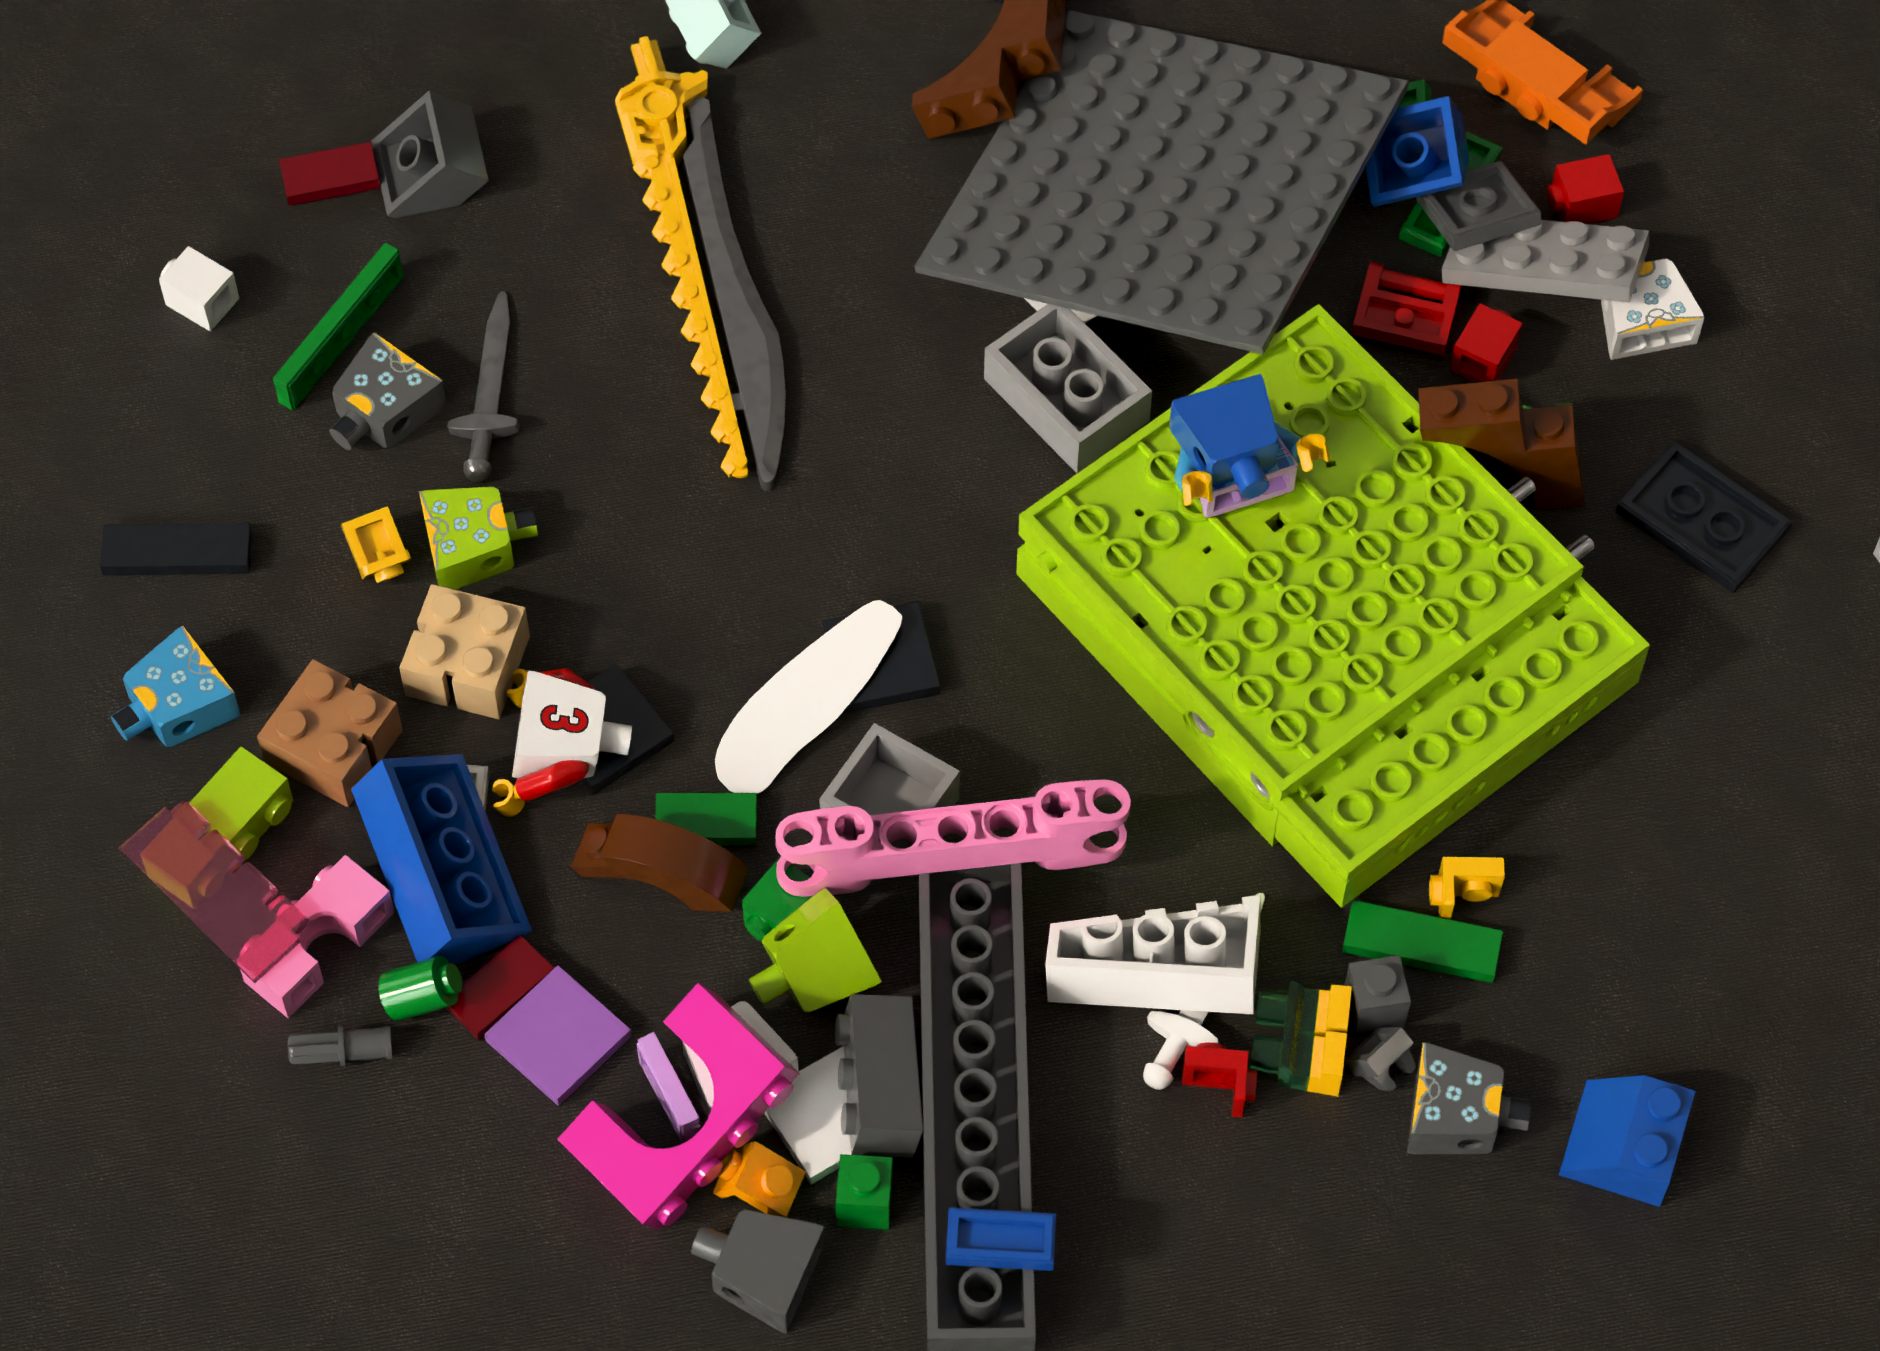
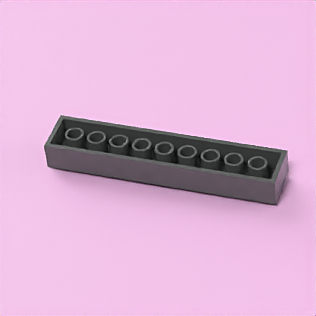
[918,863,1036,1351]

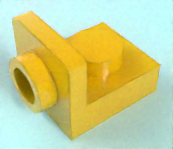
[1429,857,1505,920]

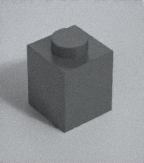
[1344,955,1411,1035]

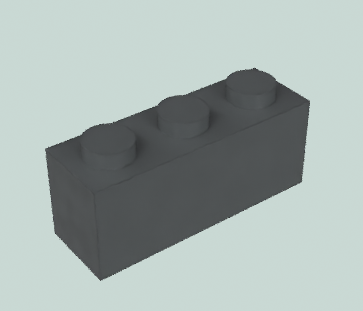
[835,994,923,1158]

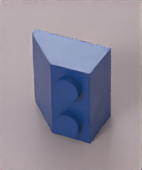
[1366,96,1469,207]
[1559,1075,1695,1207]

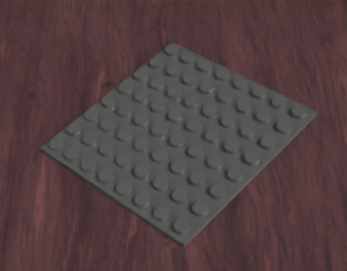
[914,10,1409,354]

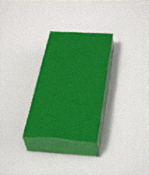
[655,793,757,846]

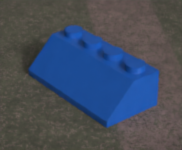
[351,754,532,964]

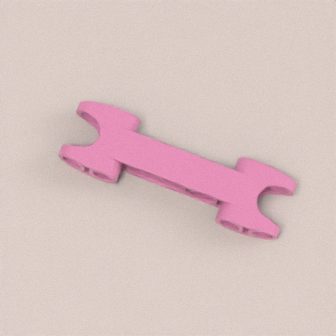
[775,780,1131,897]

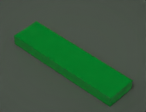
[273,242,404,411]

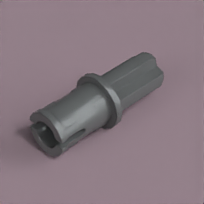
[288,1025,392,1066]

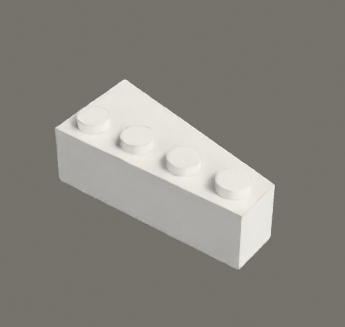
[1045,895,1261,1014]

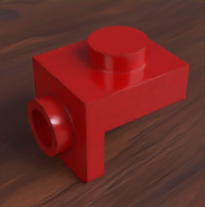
[1182,1042,1257,1118]

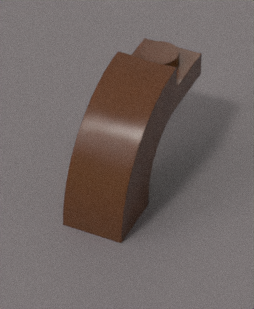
[571,813,749,912]

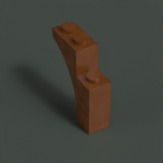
[912,0,1066,139]
[1418,378,1585,510]

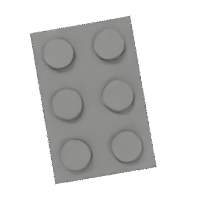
[984,304,1152,473]

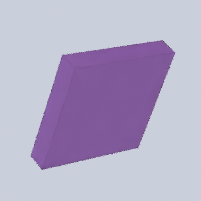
[484,965,632,1106]

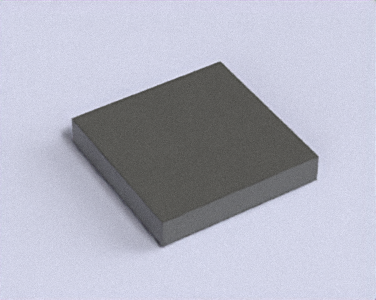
[1416,161,1541,252]

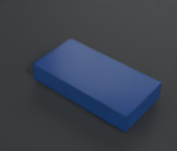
[946,1208,1056,1271]

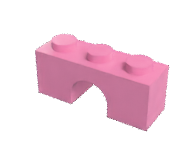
[238,855,395,1019]

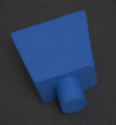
[1169,374,1279,499]

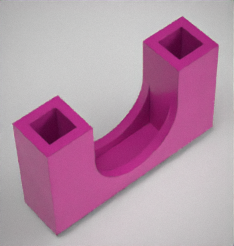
[558,983,800,1230]

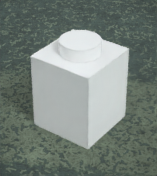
[159,246,240,331]

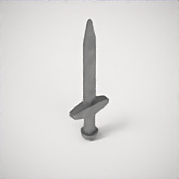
[448,291,520,482]

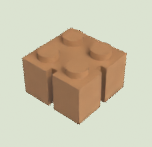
[257,659,403,808]

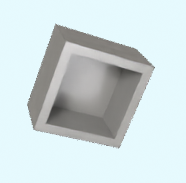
[819,723,960,849]

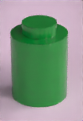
[378,956,462,1022]

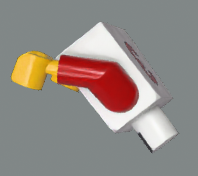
[492,668,632,817]

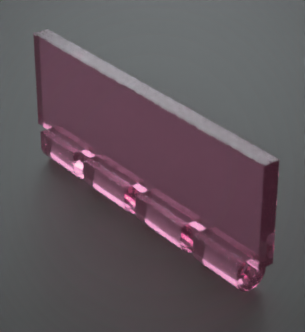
[119,800,309,983]

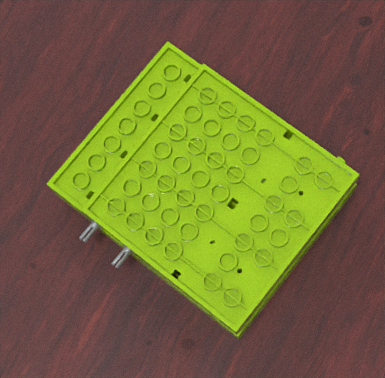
[1016,304,1650,908]

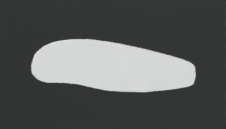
[715,600,902,794]

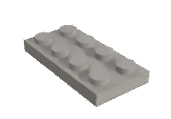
[1442,220,1649,302]

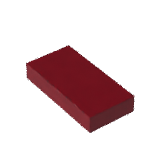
[279,142,380,206]
[445,935,554,1041]

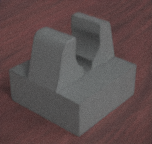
[1344,1027,1416,1091]

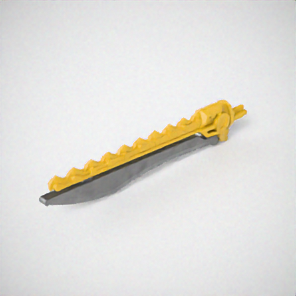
[615,37,786,491]

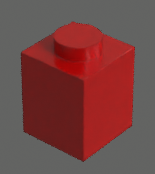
[1547,154,1624,224]
[1449,303,1522,383]

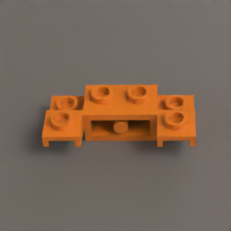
[1442,0,1643,145]

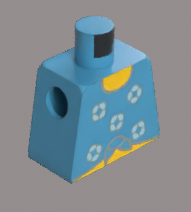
[111,626,241,747]

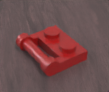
[1351,261,1462,356]

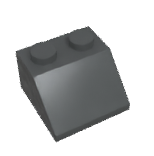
[371,90,489,218]

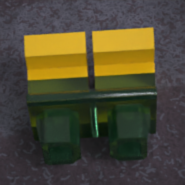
[1250,981,1352,1097]

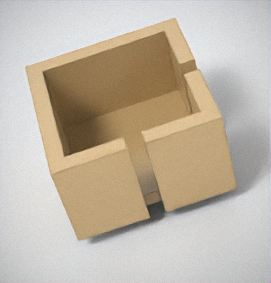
[399,584,530,719]

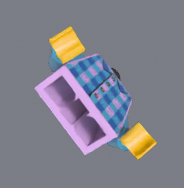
[1174,421,1331,519]

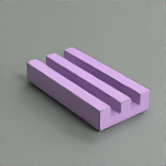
[637,1032,700,1144]

